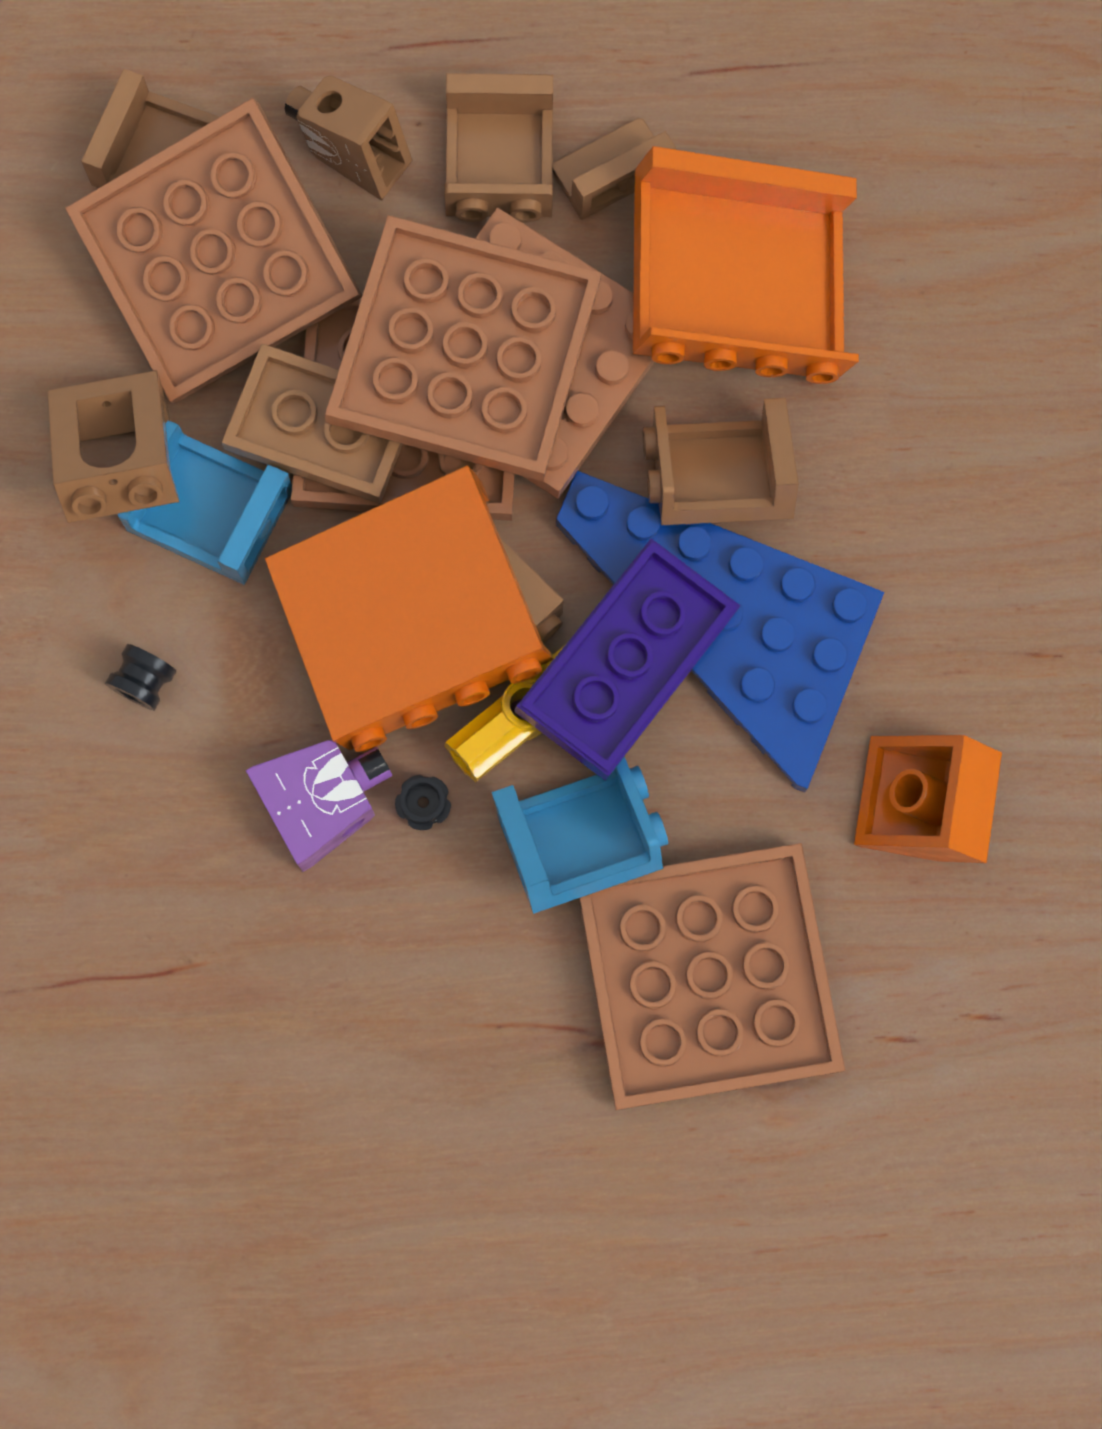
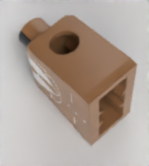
[285,75,413,200]

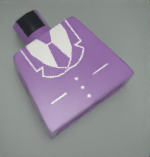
[246,740,393,872]

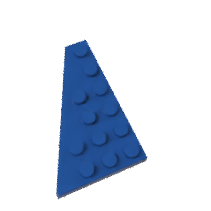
[556,471,884,793]

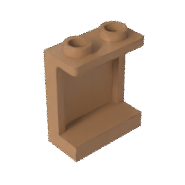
[81,69,219,188]
[444,73,553,222]
[643,398,799,525]

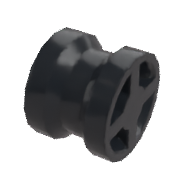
[105,644,176,711]

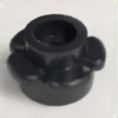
[395,775,451,830]

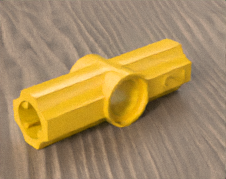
[444,644,566,782]

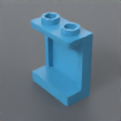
[118,420,292,585]
[491,756,669,914]

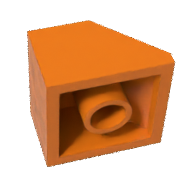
[854,735,1002,863]

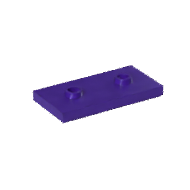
[514,538,741,781]

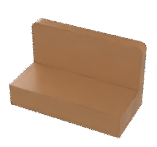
[552,118,676,220]

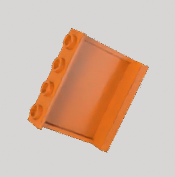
[633,146,859,384]
[265,465,554,752]

